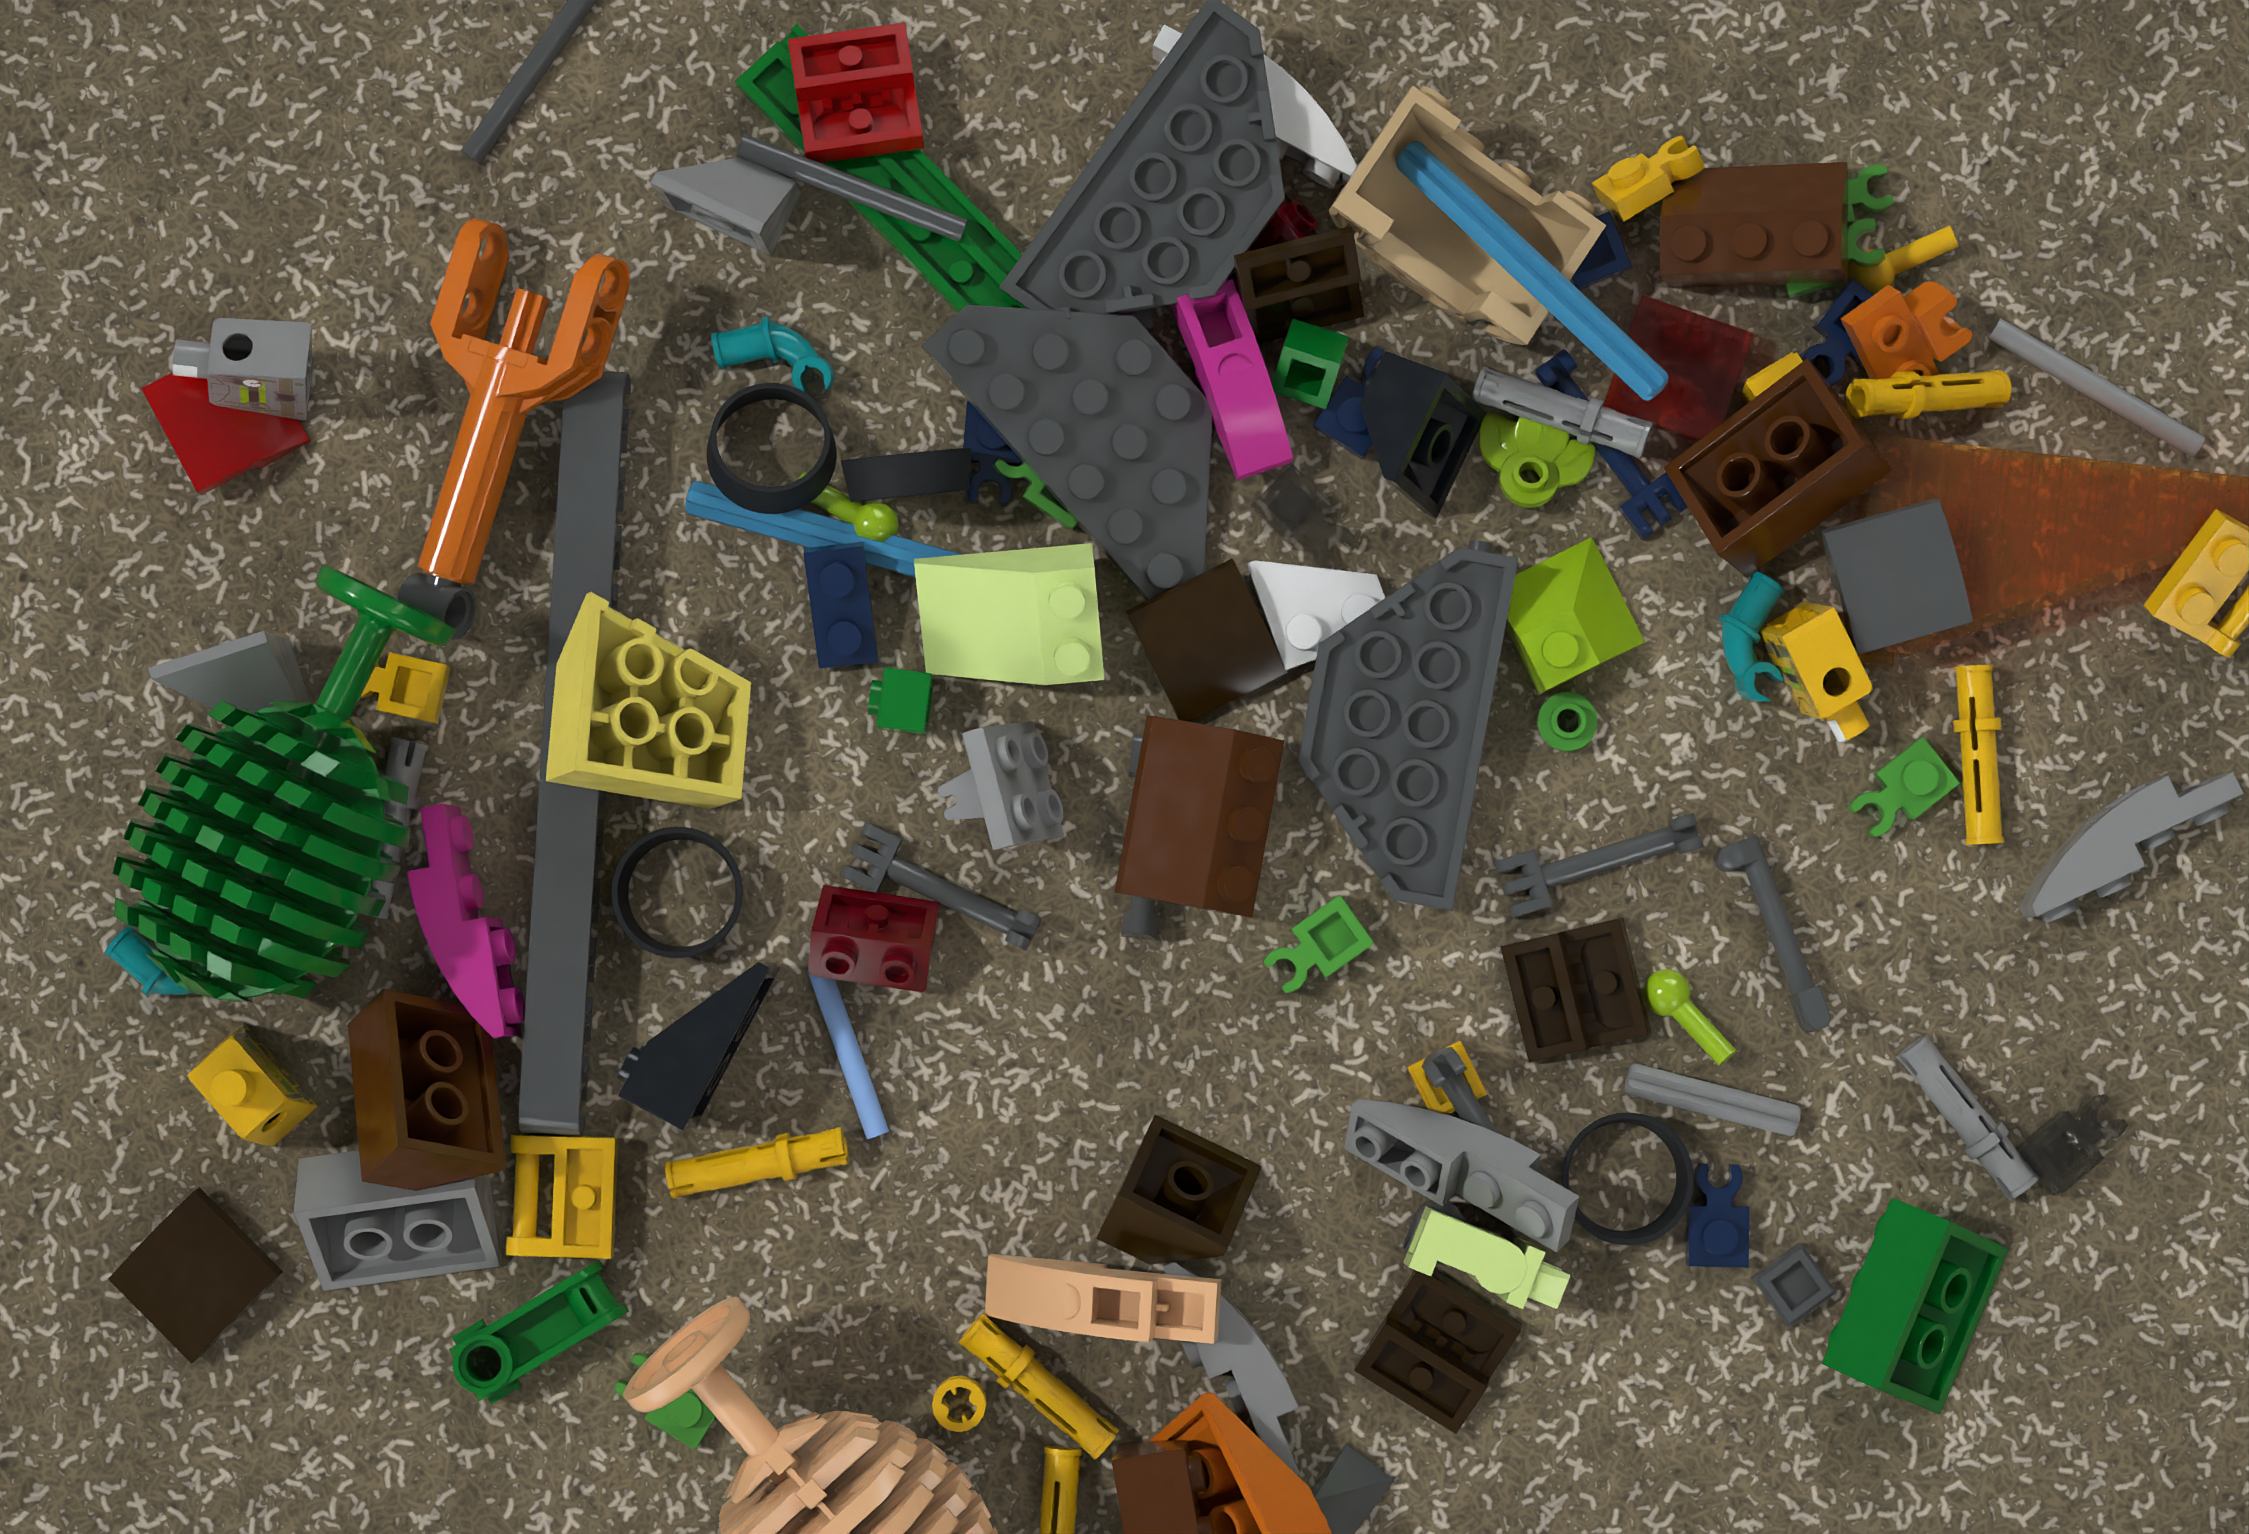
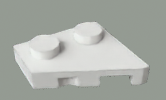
[1246,560,1385,671]

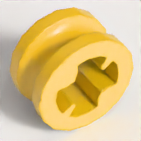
[932,1375,987,1432]

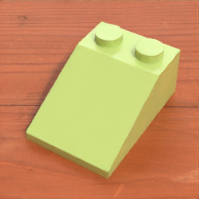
[914,543,1105,685]

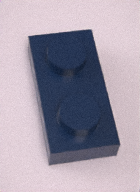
[803,541,878,668]

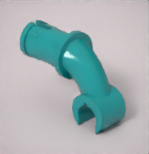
[711,315,835,394]
[1717,572,1786,702]
[104,926,192,996]

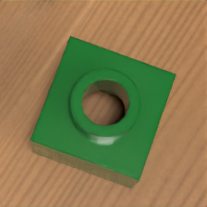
[1272,319,1349,409]
[868,667,935,736]

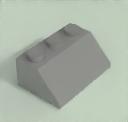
[294,1150,500,1291]

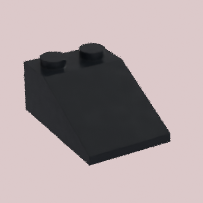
[617,962,780,1130]

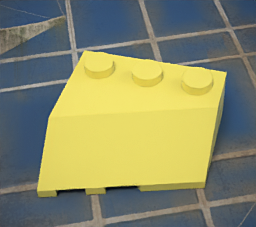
[546,592,751,809]

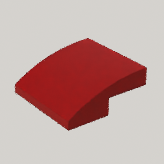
[788,22,924,163]
[141,372,311,495]

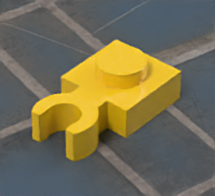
[1591,135,1705,222]
[360,652,451,724]

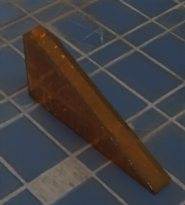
[1845,434,2249,668]

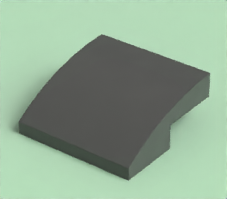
[1821,498,1973,655]

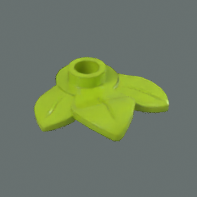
[1479,412,1595,508]

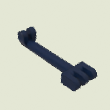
[1534,349,1688,541]

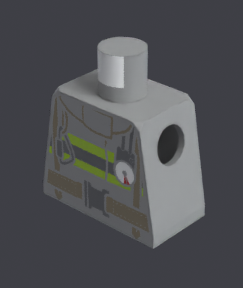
[172,318,313,420]

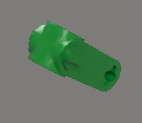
[449,1260,629,1404]

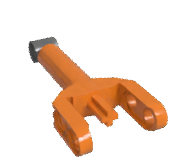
[397,218,630,640]

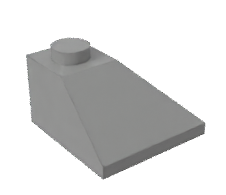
[651,157,801,256]
[148,631,310,711]

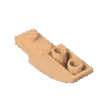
[985,1254,1222,1344]

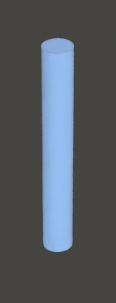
[807,971,889,1139]

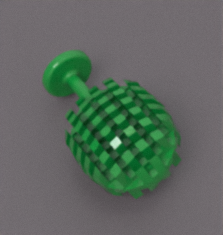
[112,564,456,1002]

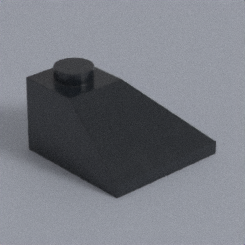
[1360,351,1487,519]

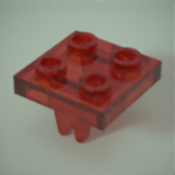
[1603,295,1754,442]

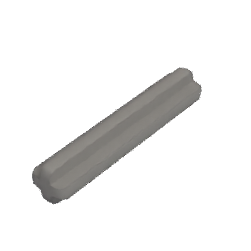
[1625,1063,1801,1136]

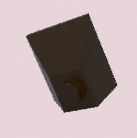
[1096,1115,1262,1265]

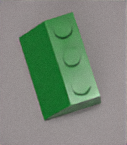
[1822,1197,2009,1414]

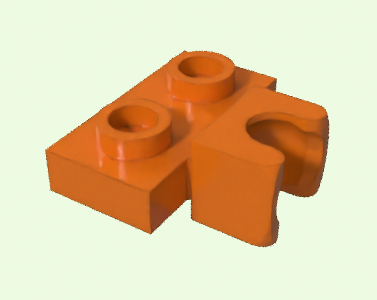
[1841,281,1973,379]

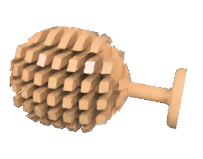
[623,1297,998,1534]

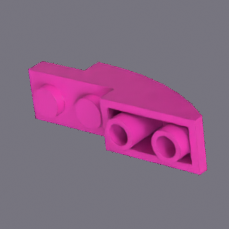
[1169,279,1293,481]
[407,804,525,1038]

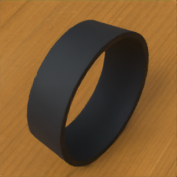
[707,383,837,514]
[841,448,971,502]
[612,827,743,958]
[1561,1112,1694,1245]

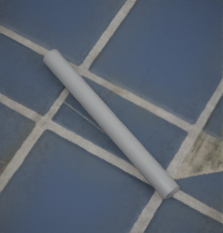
[1987,318,2205,457]

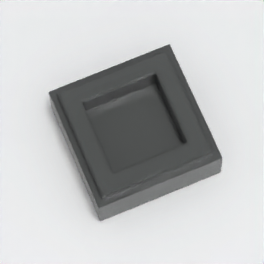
[1751,1242,1837,1327]

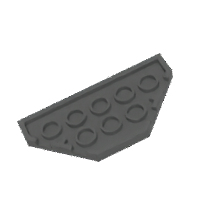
[999,0,1286,319]
[921,305,1212,601]
[1298,547,1518,911]

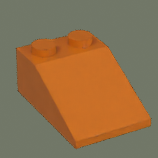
[1149,1392,1332,1534]

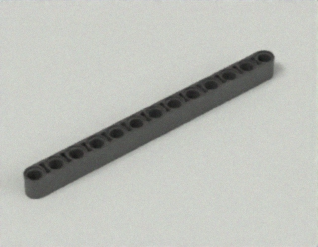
[519,371,631,1136]

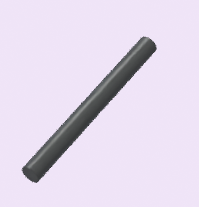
[461,0,597,165]
[736,134,968,242]

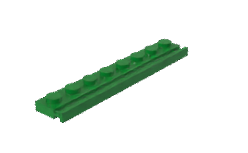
[735,24,1027,313]

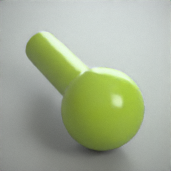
[799,471,899,543]
[1643,969,1737,1066]

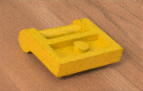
[2143,509,2249,658]
[506,1134,619,1259]

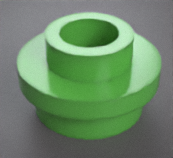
[1537,692,1597,752]

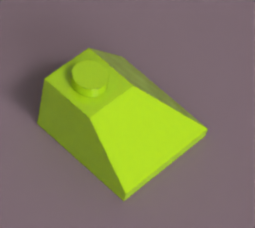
[1505,537,1645,695]

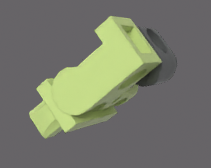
[1402,1200,1570,1309]

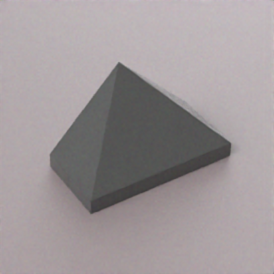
[1311,1443,1394,1534]

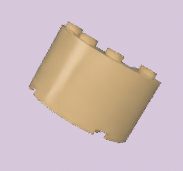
[1329,86,1606,345]

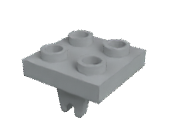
[938,721,1064,850]

